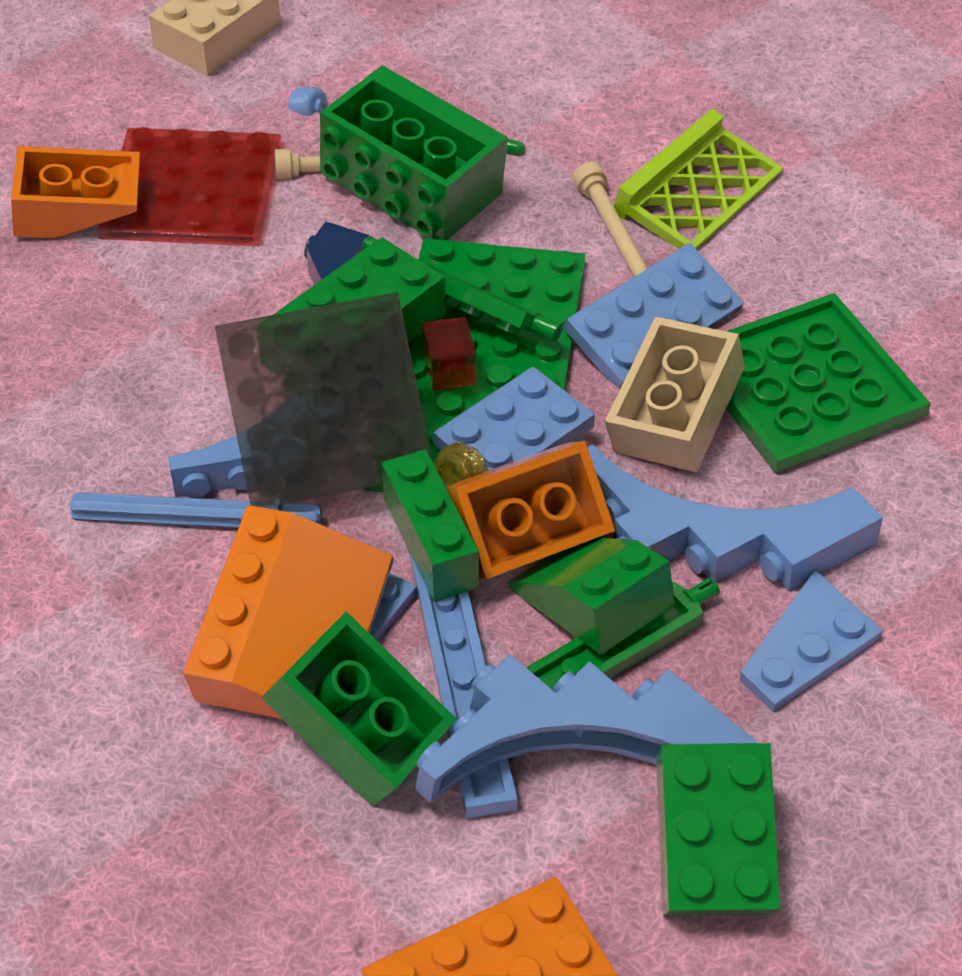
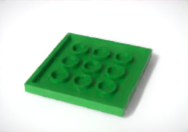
[726,293,931,473]

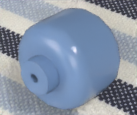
[288,86,328,116]

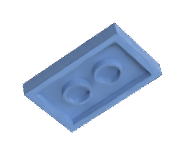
[433,367,595,477]

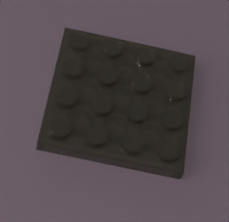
[214,292,432,508]

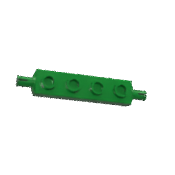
[362,236,563,341]
[526,577,720,689]

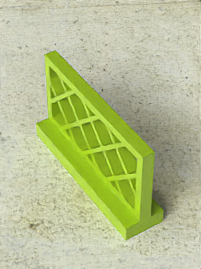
[614,108,784,250]

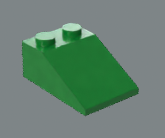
[508,538,675,654]

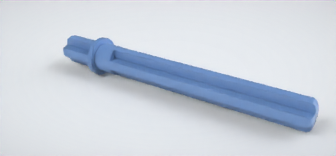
[70,492,322,528]

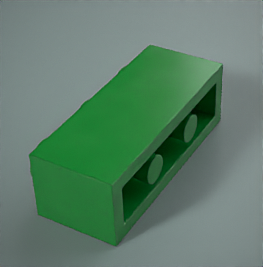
[382,449,479,602]

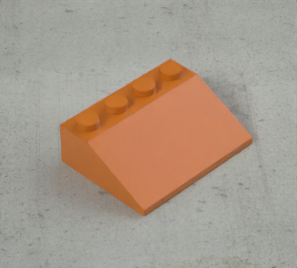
[183,505,394,719]

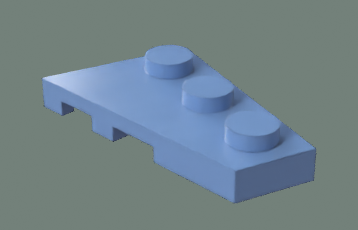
[739,570,883,712]

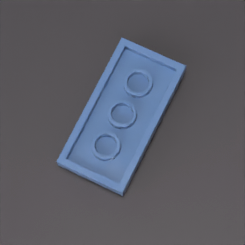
[563,243,744,388]

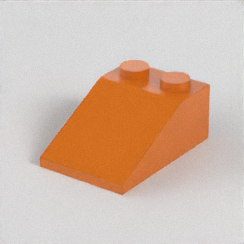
[11,146,140,238]

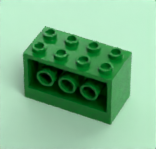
[320,65,508,240]

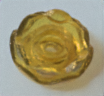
[434,442,488,486]

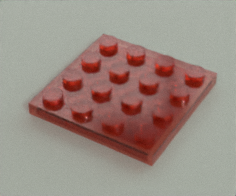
[97,127,282,246]

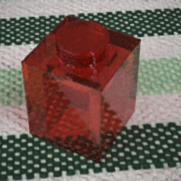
[422,317,476,391]

